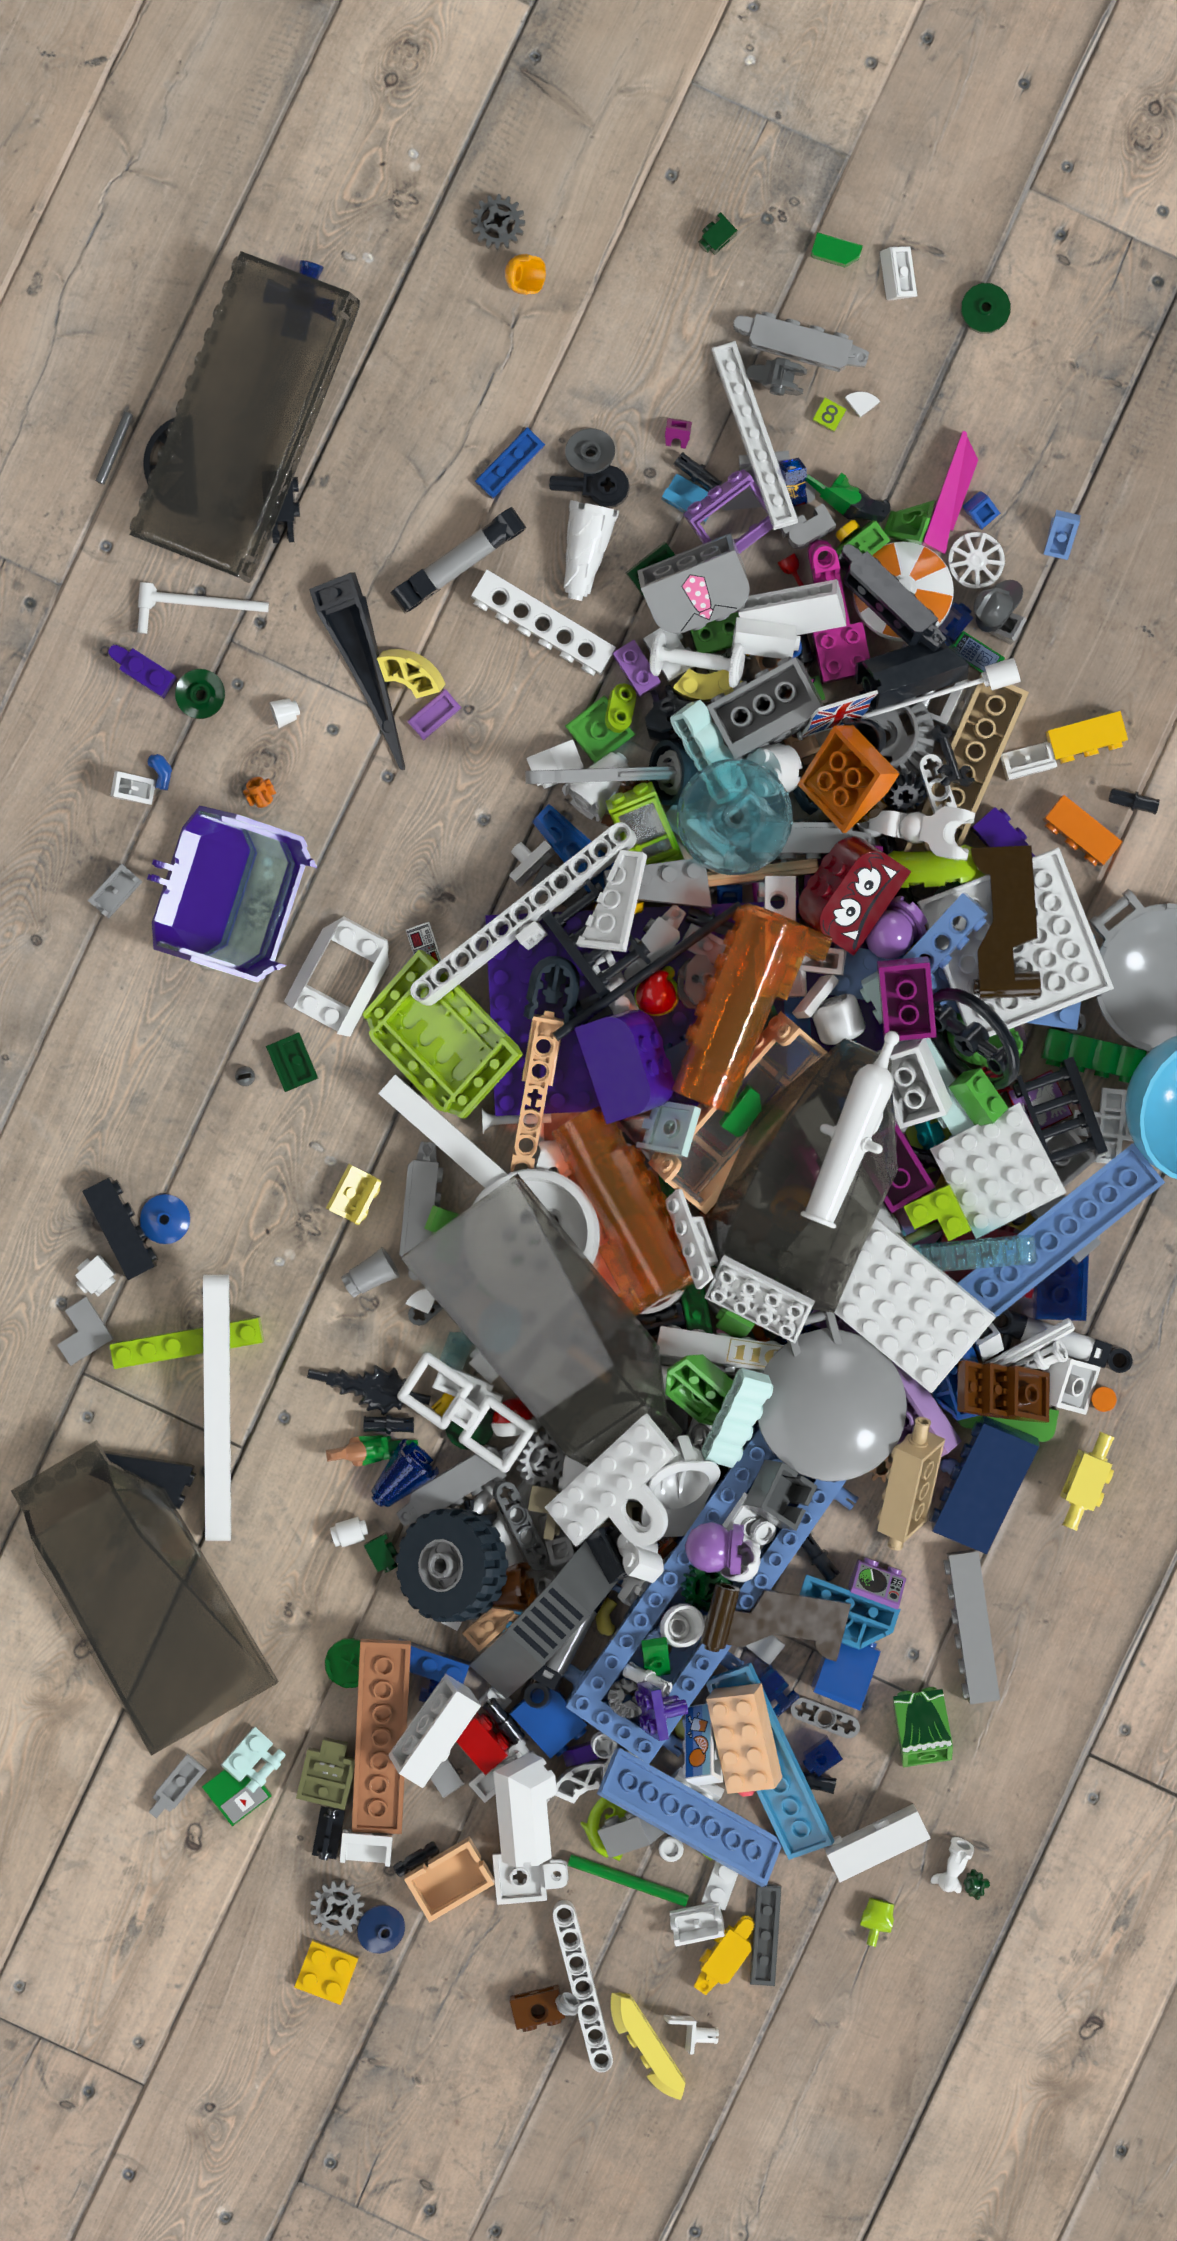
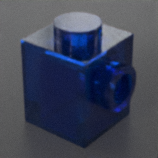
[802,1736,843,1777]

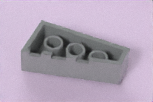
[603,857,712,908]

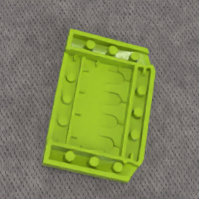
[363,950,523,1118]

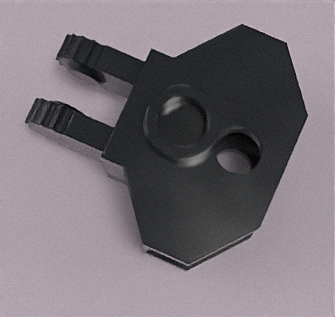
[645,685,690,742]

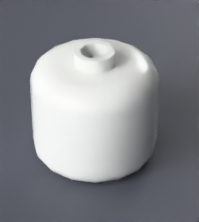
[812,994,865,1046]

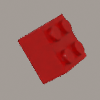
[456,1712,509,1776]

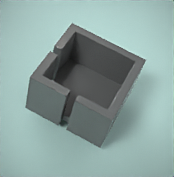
[743,1460,817,1531]

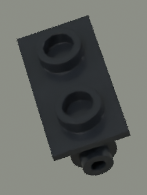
[312,1806,346,1860]

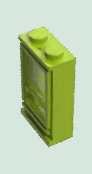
[605,782,685,865]

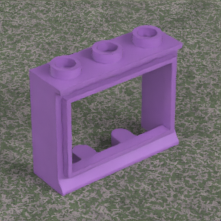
[683,469,773,554]

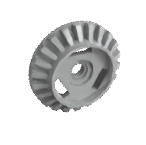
[855,693,935,776]

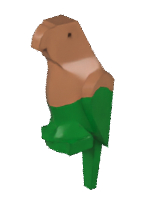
[326,1435,418,1466]

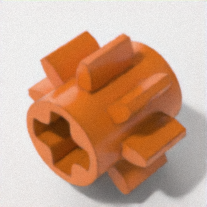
[243,777,276,808]

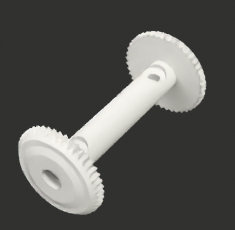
[650,632,745,688]

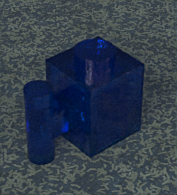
[758,1664,800,1717]

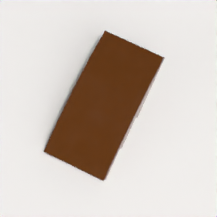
[957,1360,1050,1423]

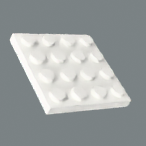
[930,1103,1067,1239]

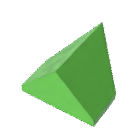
[884,500,935,545]

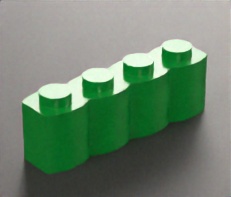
[1041,1028,1147,1083]

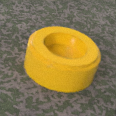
[835,520,860,542]

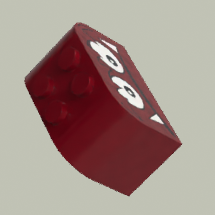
[799,836,911,955]

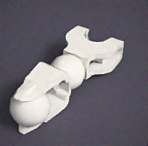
[857,806,975,861]

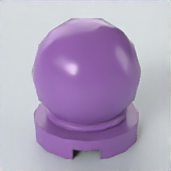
[865,896,928,959]
[685,1522,744,1575]

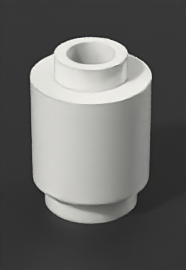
[330,1517,369,1547]

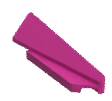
[922,431,978,554]

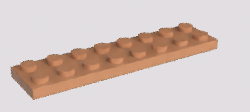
[352,1639,411,1834]

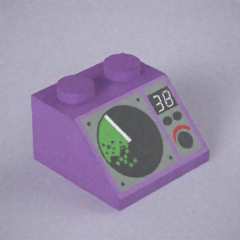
[847,1557,906,1610]

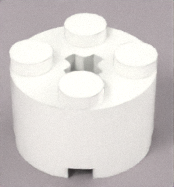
[741,743,802,798]

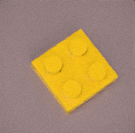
[294,1939,359,2005]

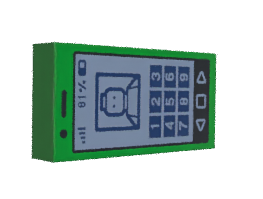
[954,631,1005,673]

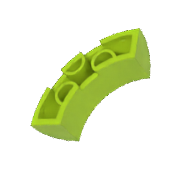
[888,845,986,888]

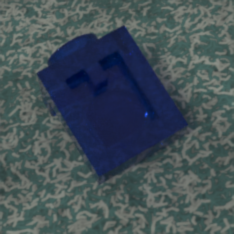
[945,602,973,643]

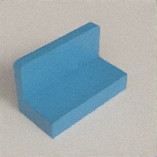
[661,474,709,525]

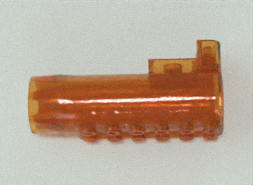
[672,902,833,1113]
[552,1106,694,1323]

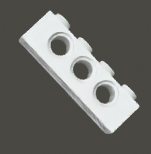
[759,876,796,979]

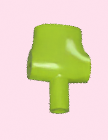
[860,1898,895,1947]

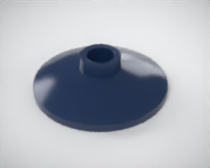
[357,1905,405,1954]

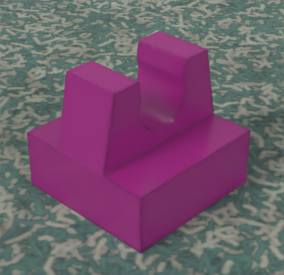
[665,418,692,449]

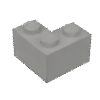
[598,1812,665,1858]

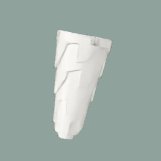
[563,500,619,601]

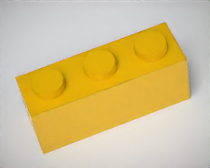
[1045,711,1128,764]

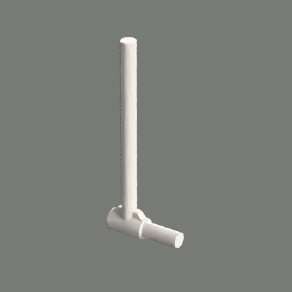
[137,582,269,634]

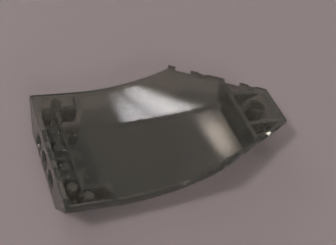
[706,1038,899,1313]

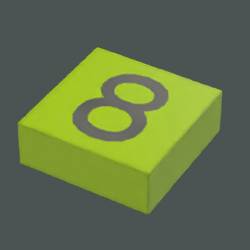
[813,397,847,432]

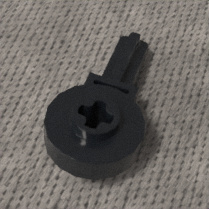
[549,465,630,508]

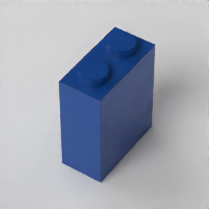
[510,1689,588,1759]

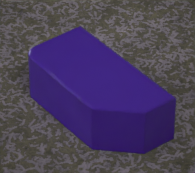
[562,1741,600,1767]

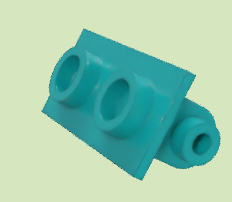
[915,1120,945,1150]

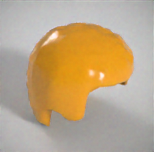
[505,254,546,295]

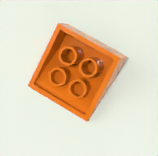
[797,725,900,833]

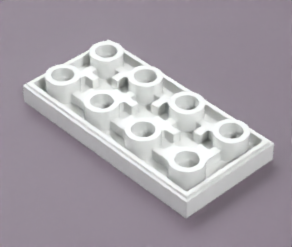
[705,1255,815,1343]

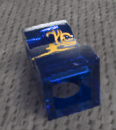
[778,457,807,507]

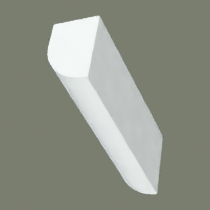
[738,579,846,635]

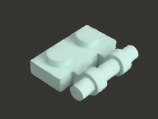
[221,1727,286,1793]

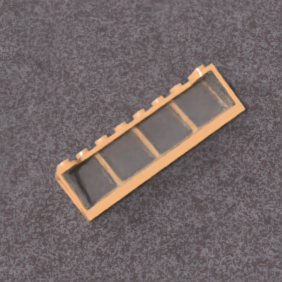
[648,1011,839,1214]

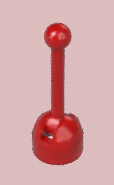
[777,553,804,586]

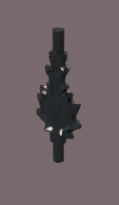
[307,1365,431,1416]

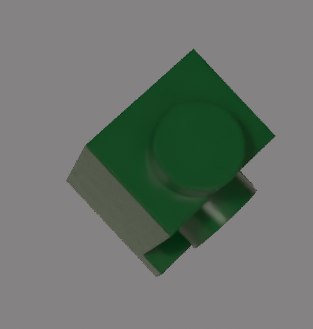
[698,212,738,256]
[364,1532,398,1573]

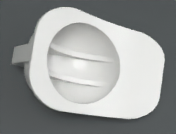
[641,1435,720,1537]

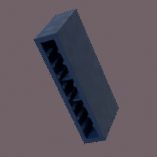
[929,1416,1039,1554]

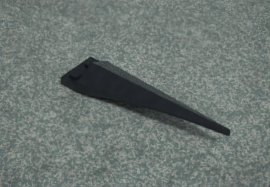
[309,572,405,770]

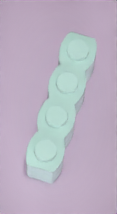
[670,700,747,805]
[701,1367,773,1468]

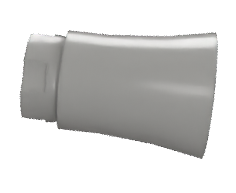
[341,1247,400,1298]

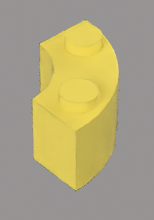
[377,649,446,699]
[672,669,743,702]

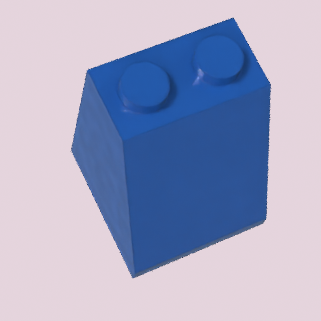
[811,1642,881,1711]

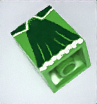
[893,1687,953,1768]

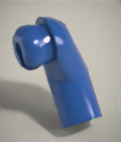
[147,754,172,791]

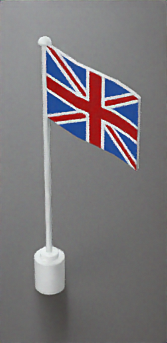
[797,658,1021,740]

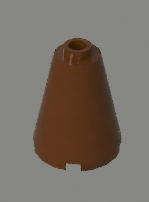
[492,1562,536,1612]

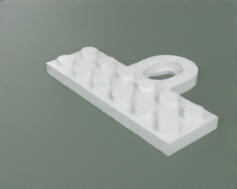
[545,1414,679,1546]

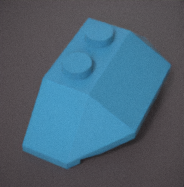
[799,1574,901,1650]

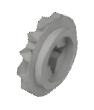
[608,1678,642,1718]

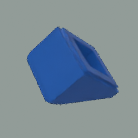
[962,491,1001,530]

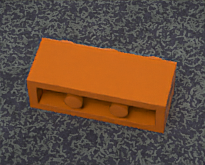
[1043,795,1123,866]

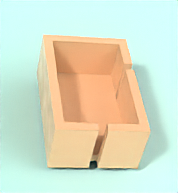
[404,1836,495,1923]

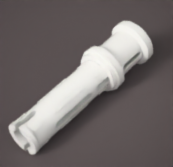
[1007,1340,1068,1370]

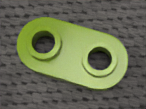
[605,683,636,733]

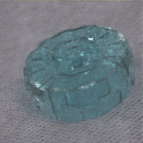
[676,759,793,875]

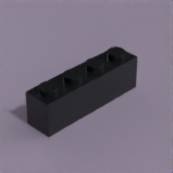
[82,1177,158,1280]

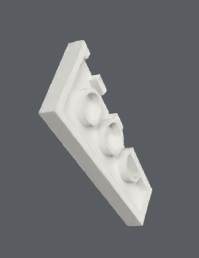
[576,850,647,952]

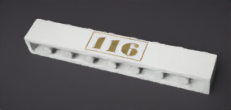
[655,1325,784,1376]

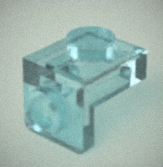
[440,1331,473,1371]

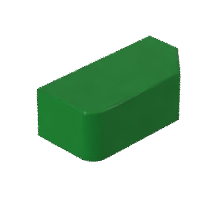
[811,232,863,268]
[719,1084,762,1137]

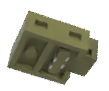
[296,1737,355,1810]

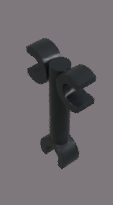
[931,725,975,787]

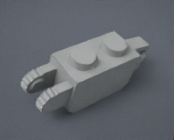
[623,905,686,980]

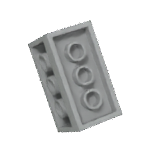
[707,656,825,763]

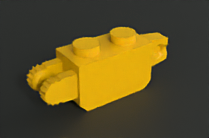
[694,1915,755,1995]

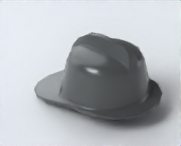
[973,580,1024,633]

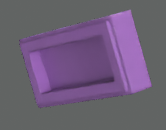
[407,689,461,741]

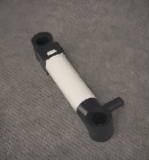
[992,1309,1133,1373]

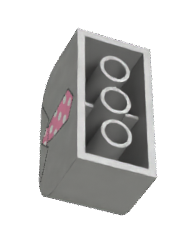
[638,533,750,633]

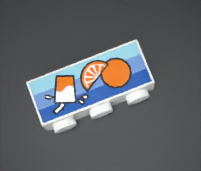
[682,1703,723,1786]

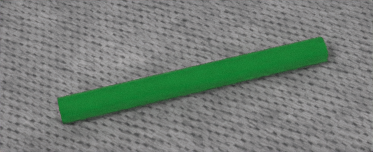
[567,1854,689,1907]

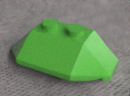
[665,1354,733,1426]

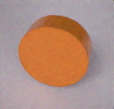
[1091,1386,1117,1412]

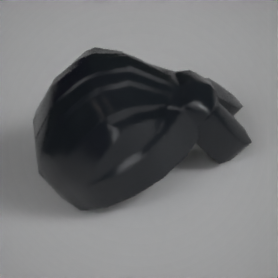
[842,717,886,753]

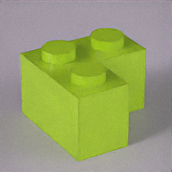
[903,1183,972,1241]

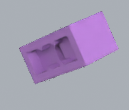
[612,640,661,698]

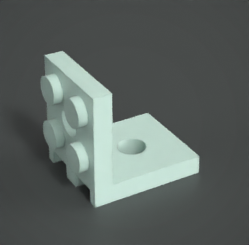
[636,1102,701,1160]

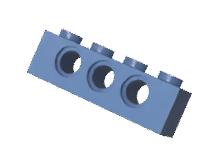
[903,893,988,981]

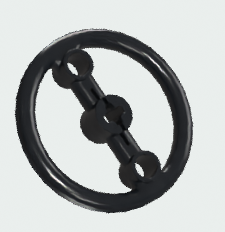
[931,988,1020,1090]

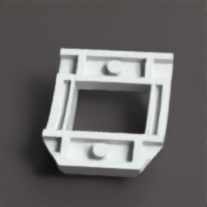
[284,916,390,1037]

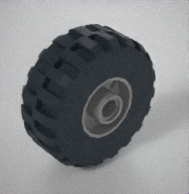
[396,1508,508,1622]

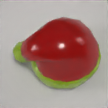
[634,966,680,1016]

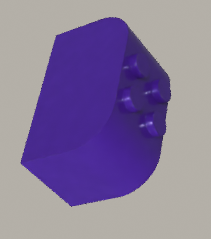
[575,1010,674,1124]

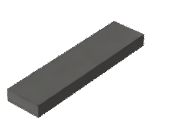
[750,1884,782,1986]

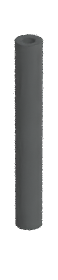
[95,411,133,485]

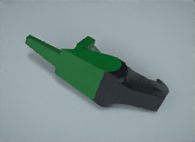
[802,472,891,522]

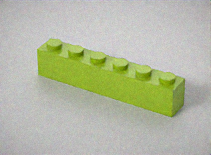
[110,1317,264,1369]

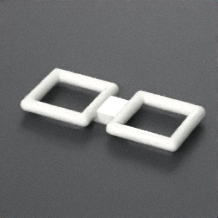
[397,1352,535,1473]

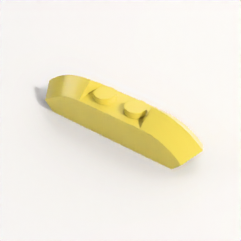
[611,1992,685,2100]

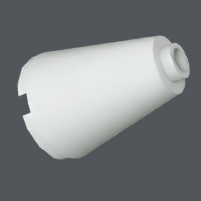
[562,752,629,822]

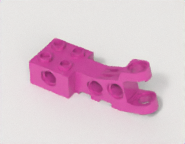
[808,539,870,684]

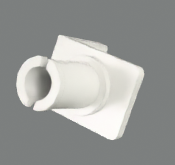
[664,2015,719,2054]

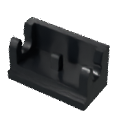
[632,1302,686,1336]
[586,1525,629,1584]

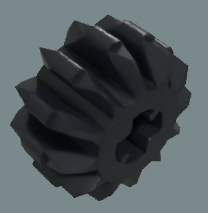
[885,769,926,813]

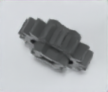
[471,194,525,251]

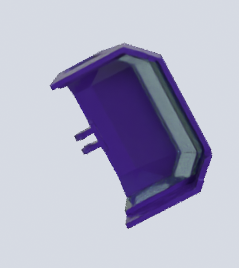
[147,805,318,982]

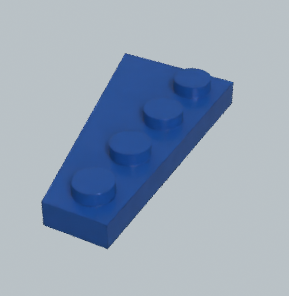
[533,804,614,901]

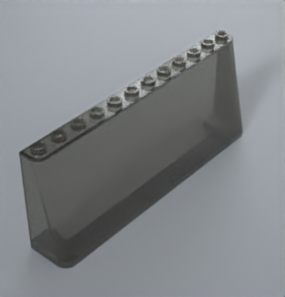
[129,251,360,583]

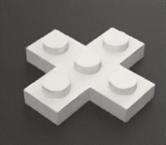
[1073,1088,1133,1164]

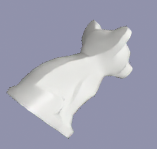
[931,1837,974,1893]

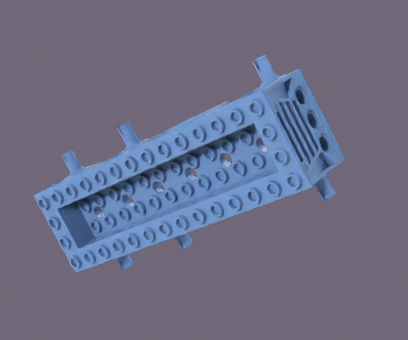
[564,1422,859,1765]

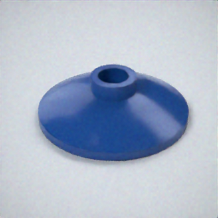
[140,1194,190,1244]

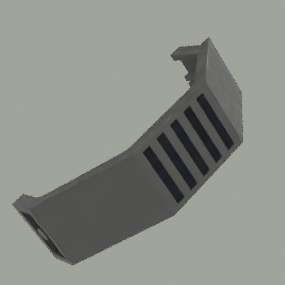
[470,1534,618,1699]

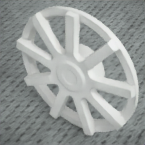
[948,532,1005,589]

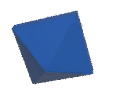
[717,884,742,904]

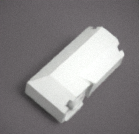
[494,1753,557,1868]

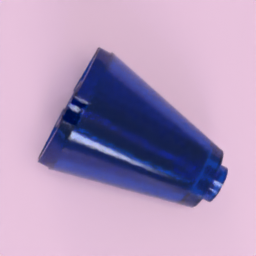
[371,1439,439,1507]

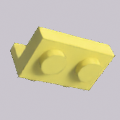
[326,1164,382,1225]

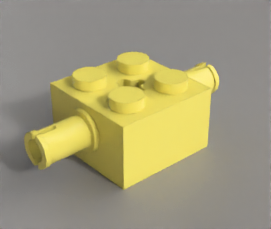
[1060,1432,1114,1531]

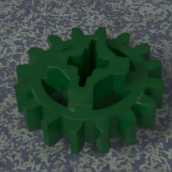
[680,1565,733,1612]

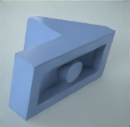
[1044,510,1081,560]

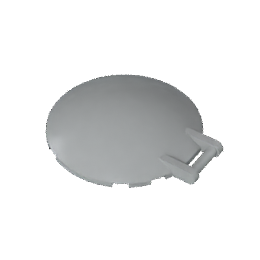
[1089,889,1177,1052]
[757,1306,907,1482]

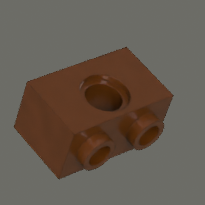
[510,1984,565,2032]

